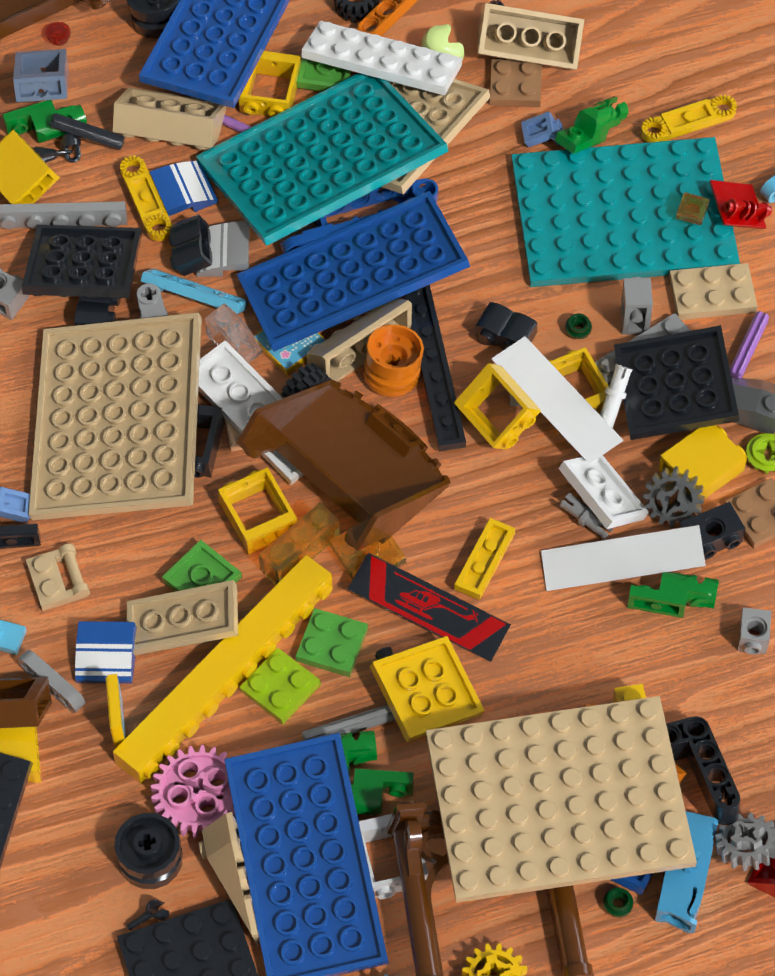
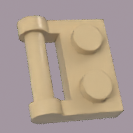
[26,544,90,611]

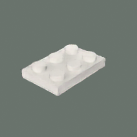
[558,455,649,529]

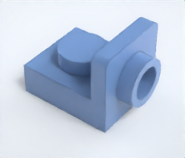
[521,111,564,147]
[0,487,30,523]

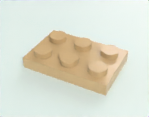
[669,263,758,320]

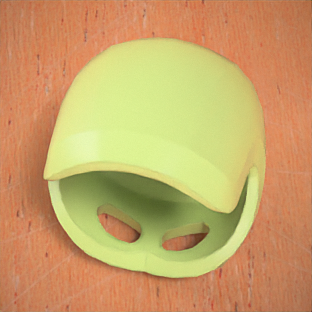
[421,24,464,61]

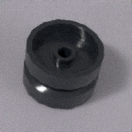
[127,0,180,38]
[114,813,183,889]

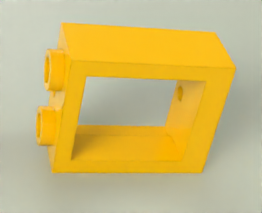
[239,51,301,117]
[548,347,609,415]
[454,363,541,450]
[218,467,298,555]

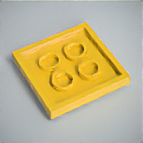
[370,636,485,742]

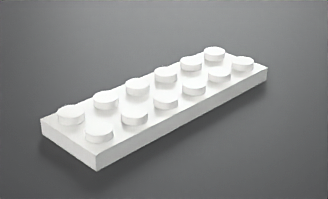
[302,21,462,96]
[198,340,304,485]

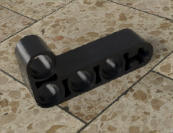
[666,716,740,825]

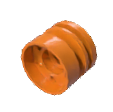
[363,324,424,397]

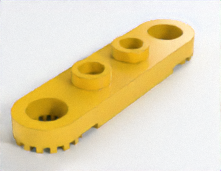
[641,94,737,143]
[120,155,172,241]

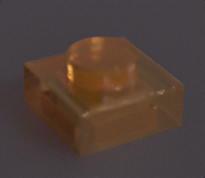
[676,192,710,225]

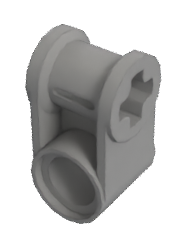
[137,283,168,319]

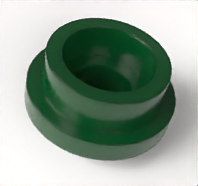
[565,313,592,339]
[603,888,634,918]

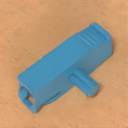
[655,811,719,933]

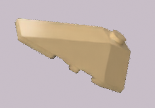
[199,812,260,944]

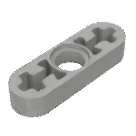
[17,650,86,713]

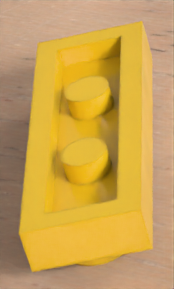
[454,518,516,600]

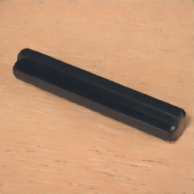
[50,113,124,150]

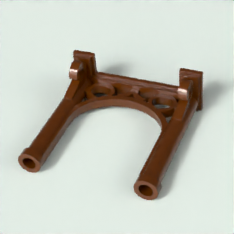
[386,800,594,976]

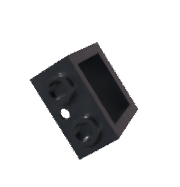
[194,404,225,478]

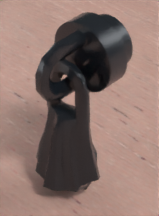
[33,134,81,163]

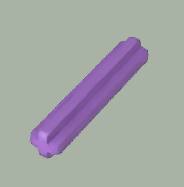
[730,311,769,378]

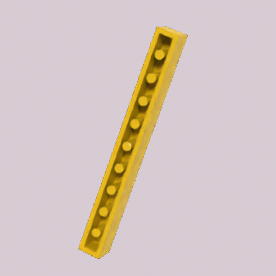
[113,555,333,784]

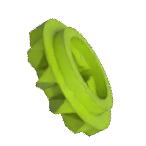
[746,433,775,474]

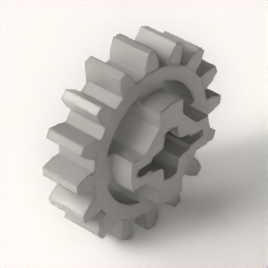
[715,813,775,871]

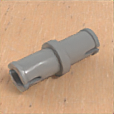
[560,493,614,540]

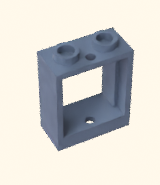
[13,49,69,102]

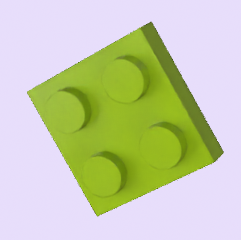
[239,648,321,725]

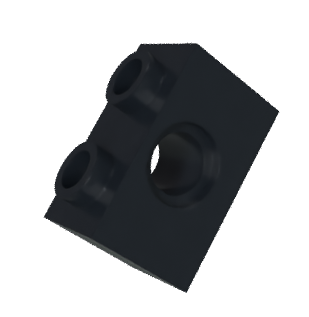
[679,502,746,560]

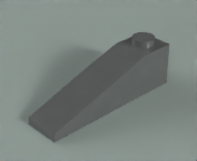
[732,378,775,434]

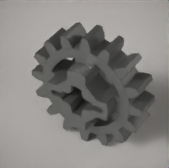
[643,466,705,528]

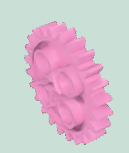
[151,745,236,838]

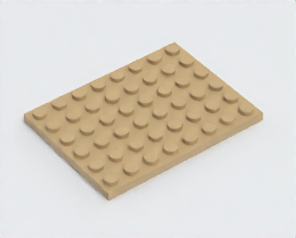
[29,313,202,521]
[426,696,697,903]

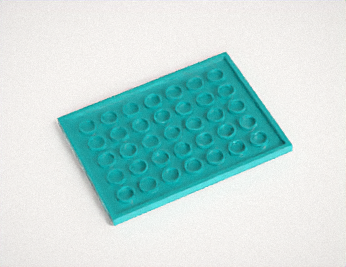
[196,73,449,246]
[511,137,740,287]

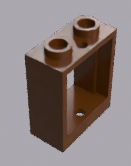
[0,676,52,728]

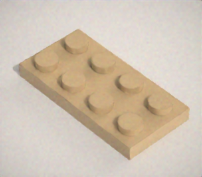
[127,580,238,655]

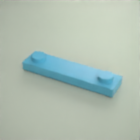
[141,268,248,316]

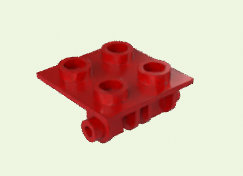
[709,180,772,229]

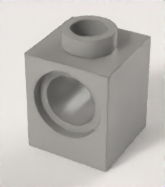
[738,607,771,655]

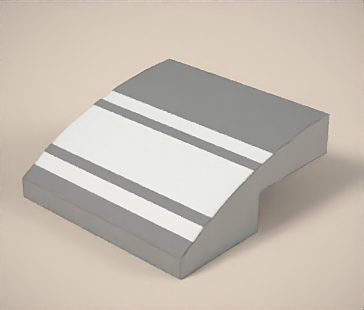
[196,221,250,277]

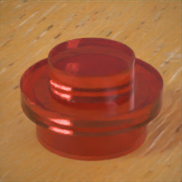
[45,22,71,46]

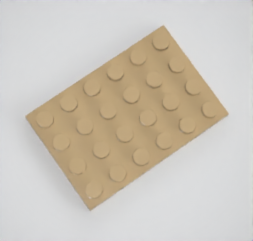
[381,79,490,194]

